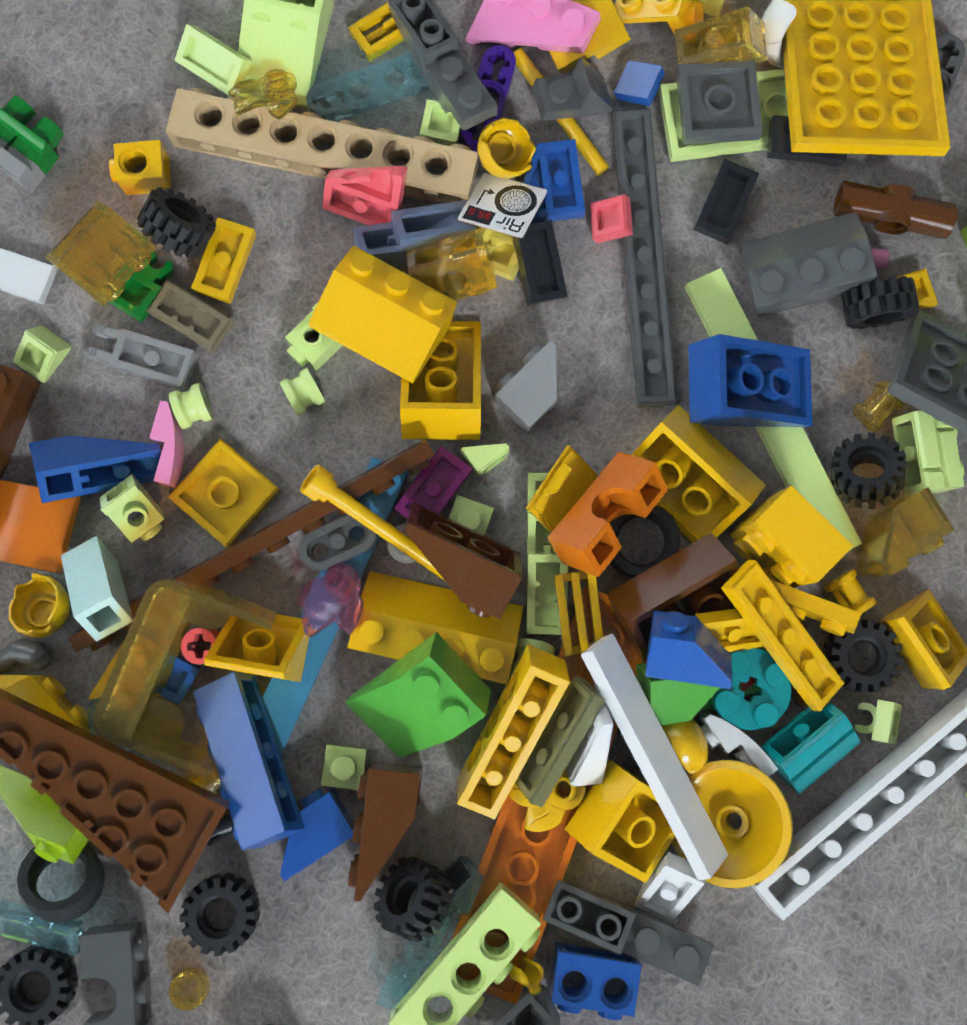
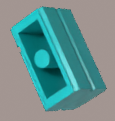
[760,702,861,794]

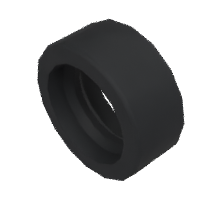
[609,505,681,578]
[17,842,105,923]

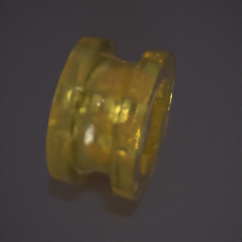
[168,967,210,1011]

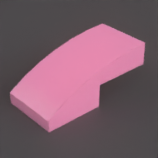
[149,400,184,489]

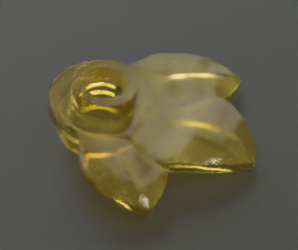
[228,69,298,120]

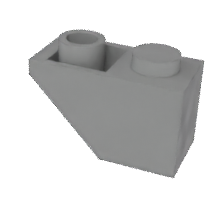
[495,340,557,435]

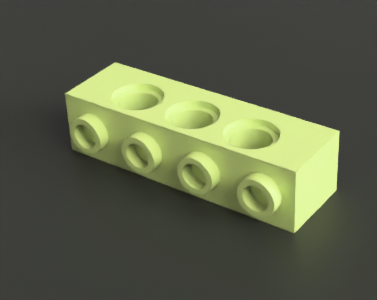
[389,882,541,1025]

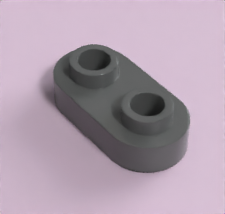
[299,515,377,571]

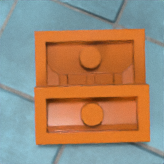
[0,480,81,574]

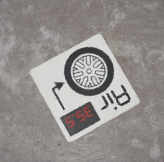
[458,173,547,238]

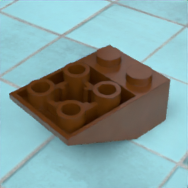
[348,762,423,901]

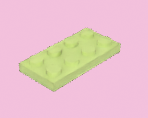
[658,68,788,162]

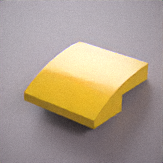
[549,0,631,74]

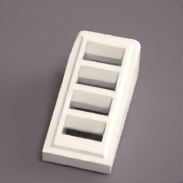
[566,703,613,786]

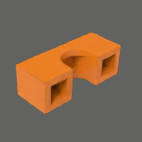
[547,452,668,577]

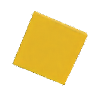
[168,438,281,548]

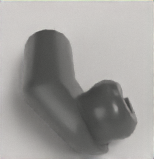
[0,638,53,675]

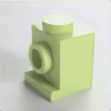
[285,303,343,371]
[99,474,164,543]

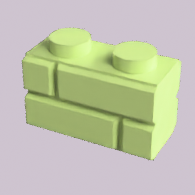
[892,410,964,496]

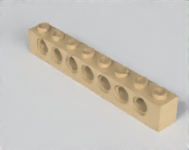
[166,88,478,204]

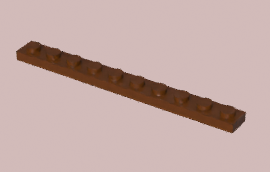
[68,439,435,653]

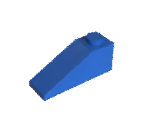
[28,435,161,503]

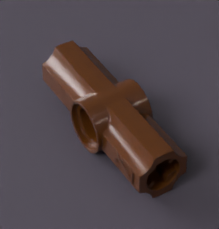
[833,180,958,239]

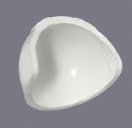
[758,0,797,68]

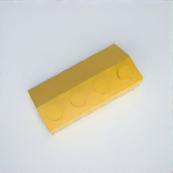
[347,571,524,684]

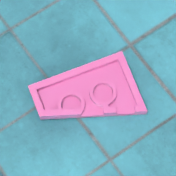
[465,0,601,54]

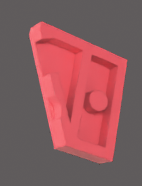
[322,166,408,225]

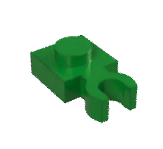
[107,250,174,323]

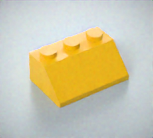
[308,245,458,383]
[631,405,766,543]

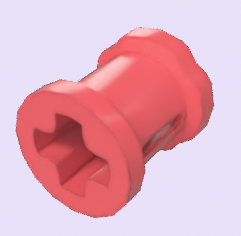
[181,628,220,665]

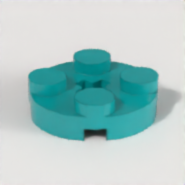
[710,648,791,730]

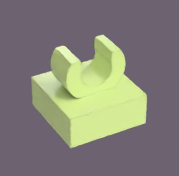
[855,700,902,745]

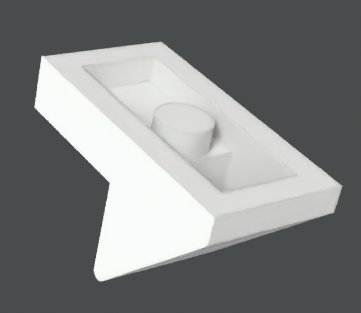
[634,851,705,923]

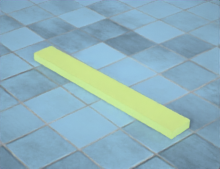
[685,268,862,549]

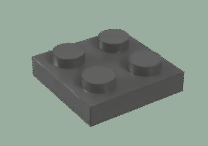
[676,60,763,145]

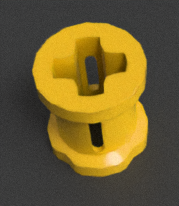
[823,569,877,613]

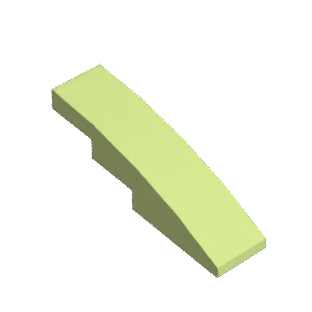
[526,472,568,635]

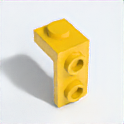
[615,0,704,43]

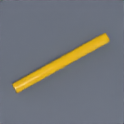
[514,48,609,176]

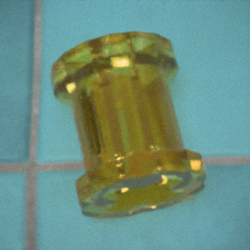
[852,380,906,432]

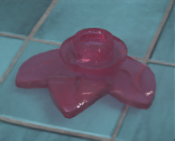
[296,564,364,637]

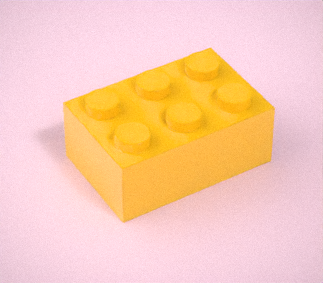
[728,485,853,588]

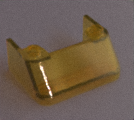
[92,579,276,778]

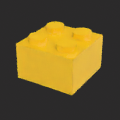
[564,759,675,883]

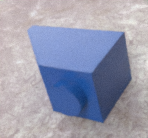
[645,611,732,689]
[280,788,355,882]

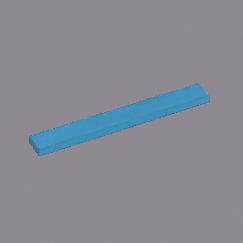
[262,457,409,757]

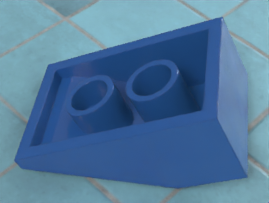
[688,334,813,427]

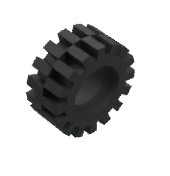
[137,187,216,258]
[841,276,920,329]
[831,432,907,509]
[823,620,904,693]
[374,856,453,942]
[180,873,260,956]
[0,944,78,1025]

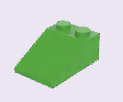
[345,632,491,758]

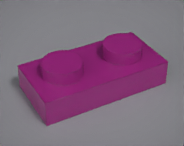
[394,446,472,519]

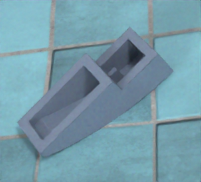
[353,200,476,269]

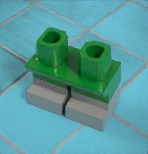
[0,95,64,193]

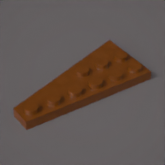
[0,688,229,913]

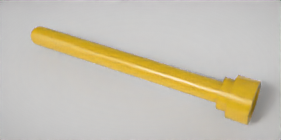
[300,464,445,581]

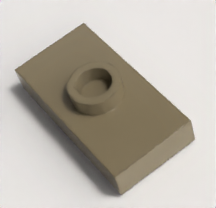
[146,279,235,354]

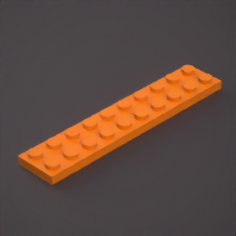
[450,586,642,1004]

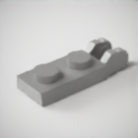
[83,324,199,391]

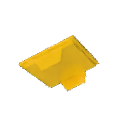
[526,445,598,533]

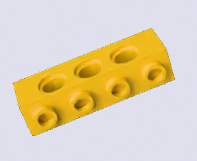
[457,644,570,819]

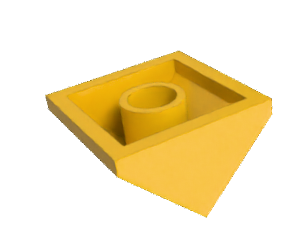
[878,589,967,690]
[204,607,312,682]

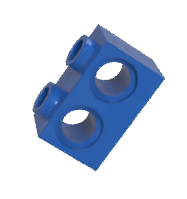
[548,942,642,1020]

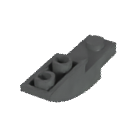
[388,0,497,131]
[543,879,714,986]

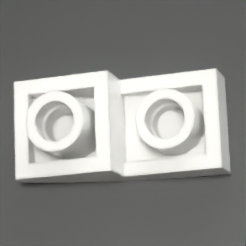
[697,713,778,776]

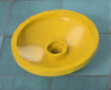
[672,760,793,888]

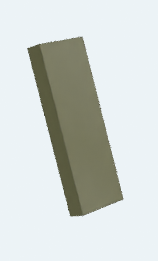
[515,675,606,807]

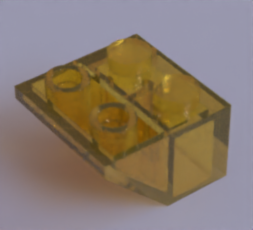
[45,200,157,306]
[855,487,955,578]

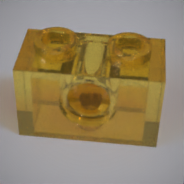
[675,6,767,65]
[406,228,498,301]

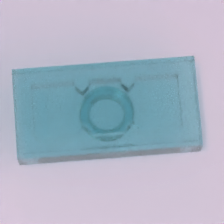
[0,899,84,956]

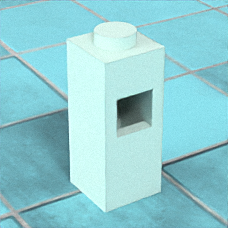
[61,536,134,642]

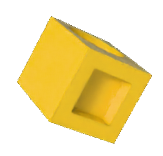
[109,140,172,195]

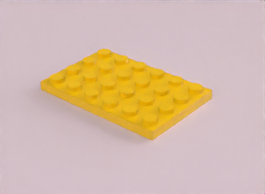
[782,0,951,156]

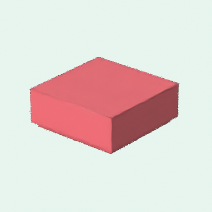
[590,194,633,243]

